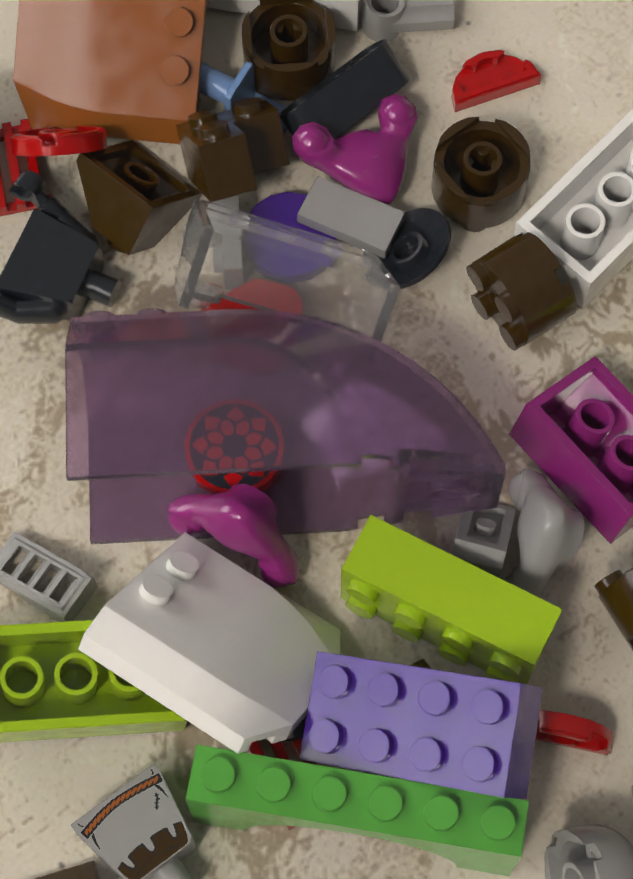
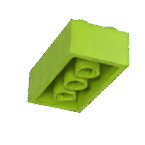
[340,514,563,684]
[0,620,187,743]

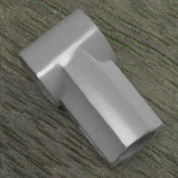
[361,0,455,42]

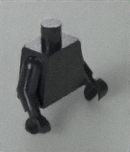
[0,171,121,324]

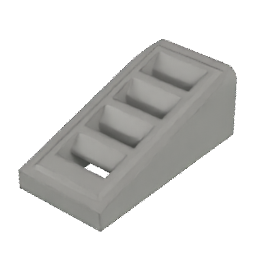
[0,531,98,622]

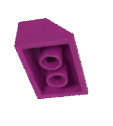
[509,356,633,544]

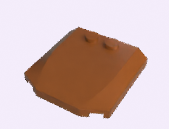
[13,0,210,144]

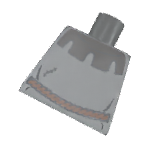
[71,763,197,879]

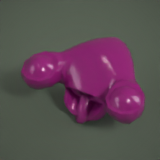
[292,94,418,204]
[166,484,301,588]

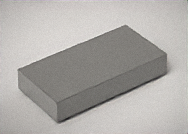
[297,176,405,259]

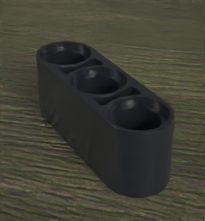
[279,39,410,139]

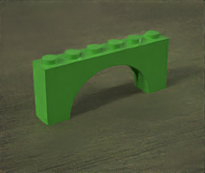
[185,744,529,876]

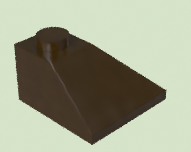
[76,140,202,255]

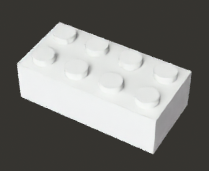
[513,109,633,308]

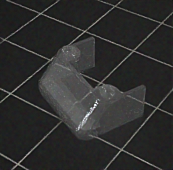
[173,199,400,363]

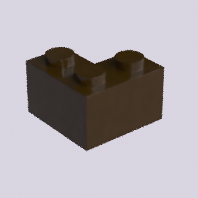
[176,97,290,202]

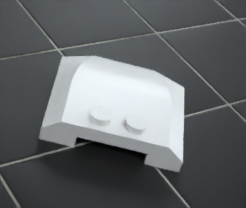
[78,532,340,754]

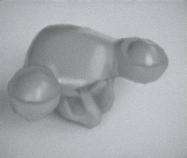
[504,469,584,598]

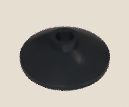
[365,208,451,290]

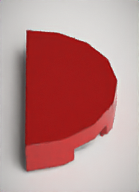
[451,50,541,112]
[535,710,614,756]

